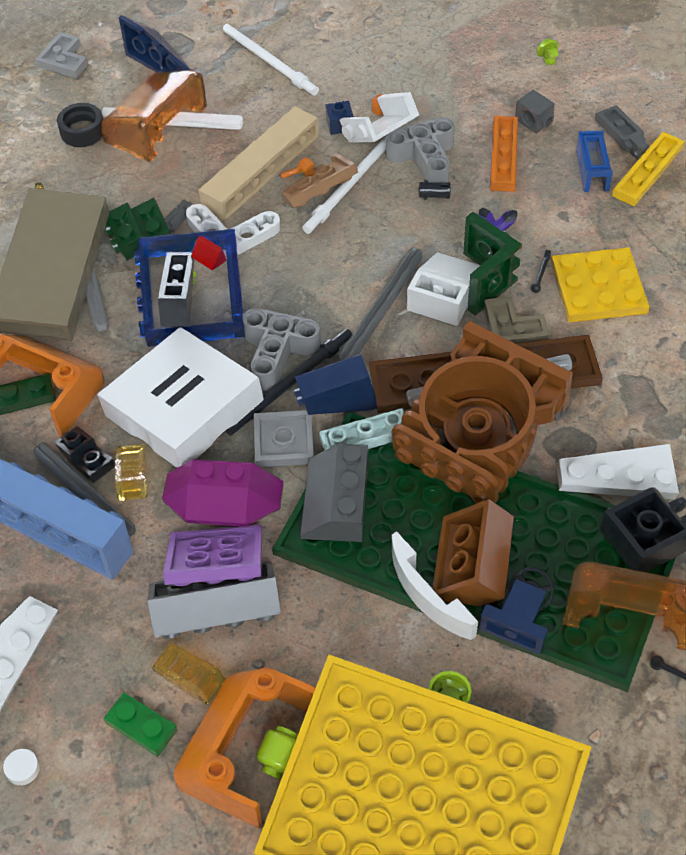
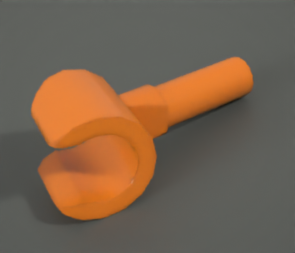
[280,157,316,179]

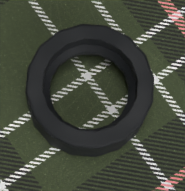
[57,103,105,147]

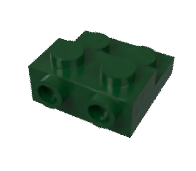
[105,198,173,261]

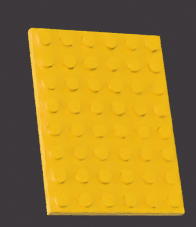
[253,654,592,855]

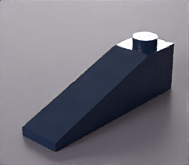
[118,15,195,93]

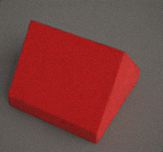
[191,236,227,271]

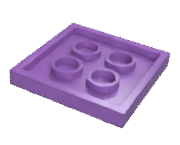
[163,525,263,586]

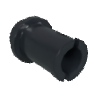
[419,180,451,200]

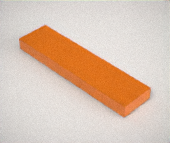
[490,116,518,192]

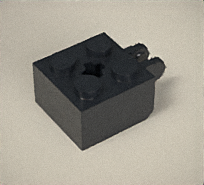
[600,487,686,578]

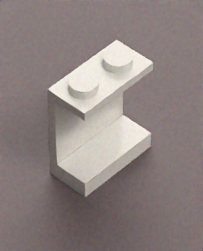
[340,92,419,142]

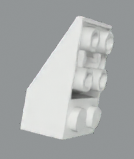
[407,252,481,326]

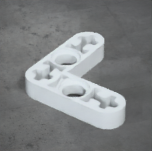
[186,204,280,259]

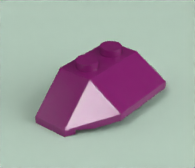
[162,459,284,527]

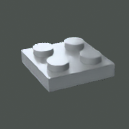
[254,410,314,467]

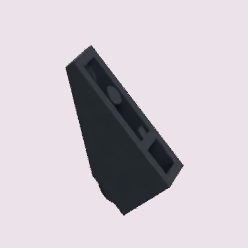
[158,252,194,328]

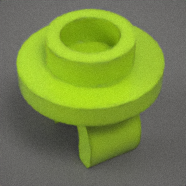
[536,39,559,66]

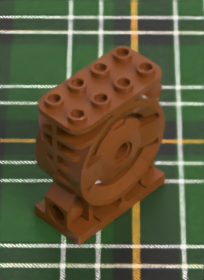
[391,321,572,504]

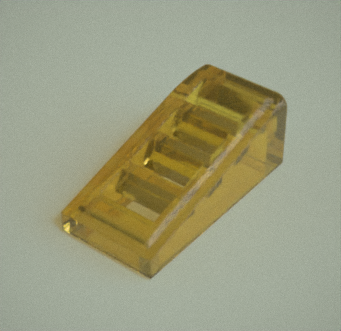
[115,444,147,501]
[151,643,225,705]

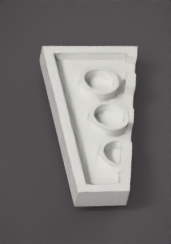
[556,444,679,500]

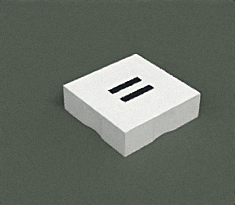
[97,327,264,468]

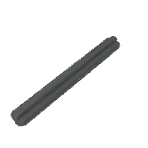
[34,442,136,537]

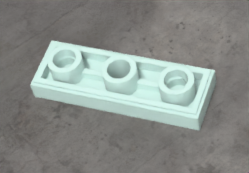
[319,408,404,450]

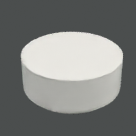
[3,749,40,786]

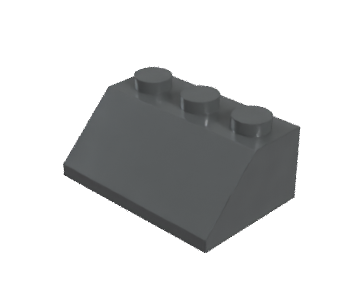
[300,444,368,542]

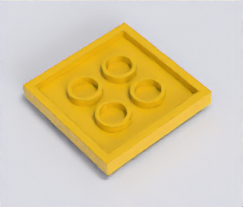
[551,247,650,323]

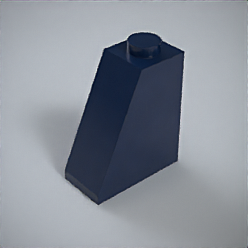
[294,354,377,415]

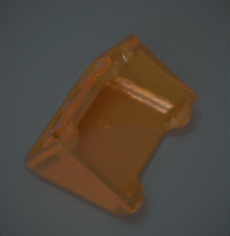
[101,70,207,163]
[562,562,686,651]

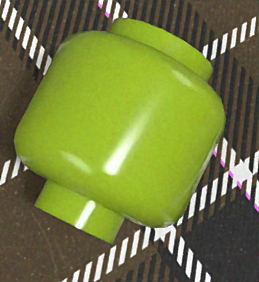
[256,725,298,780]

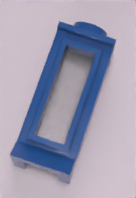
[576,130,613,192]

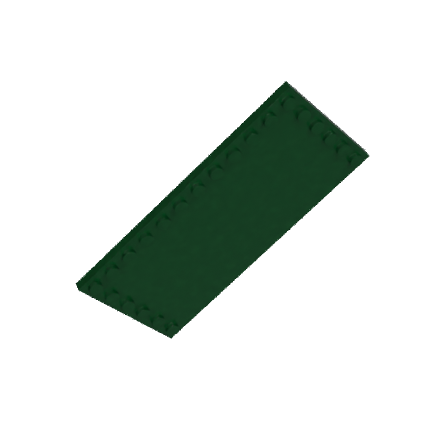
[272,411,676,693]

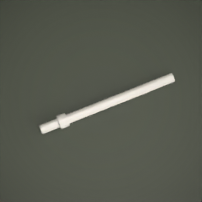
[223,24,319,96]
[302,136,386,234]

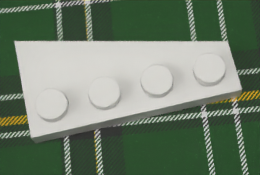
[0,596,58,711]

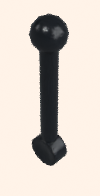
[531,249,551,293]
[650,656,686,680]

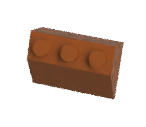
[432,499,514,606]

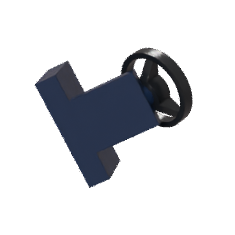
[479,567,554,655]

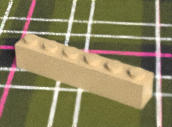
[198,106,319,221]

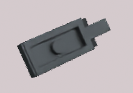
[595,105,649,160]

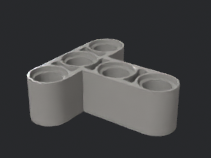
[386,117,455,183]
[242,308,321,392]

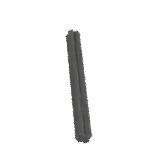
[339,247,423,361]

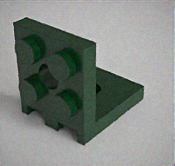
[463,212,522,316]

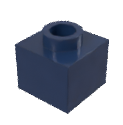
[325,101,354,135]

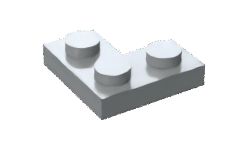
[35,32,88,79]

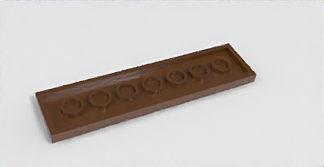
[369,334,603,413]

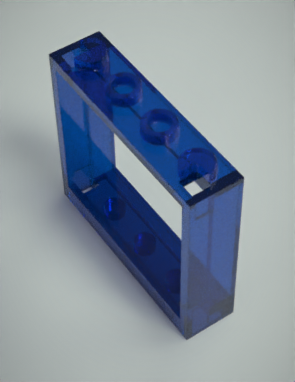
[134,229,245,347]

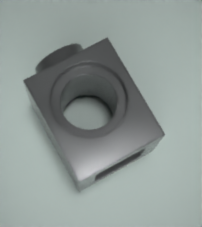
[515,89,555,133]

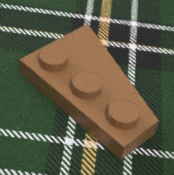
[281,153,358,208]

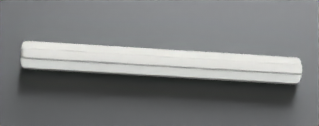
[101,107,243,130]

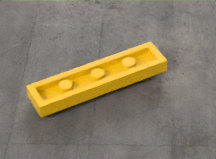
[612,131,685,207]

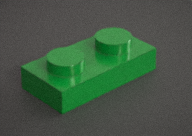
[103,693,178,757]

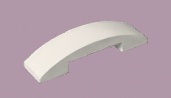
[392,532,478,640]

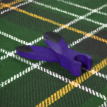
[479,208,518,231]

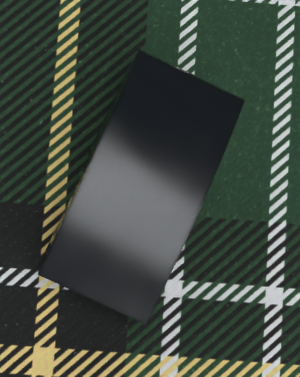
[54,426,116,483]

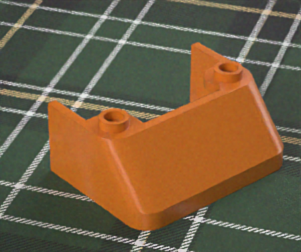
[0,334,104,437]
[174,668,316,828]

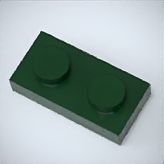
[0,373,56,415]

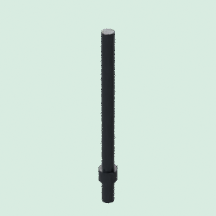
[226,328,352,436]

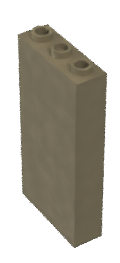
[0,188,109,341]

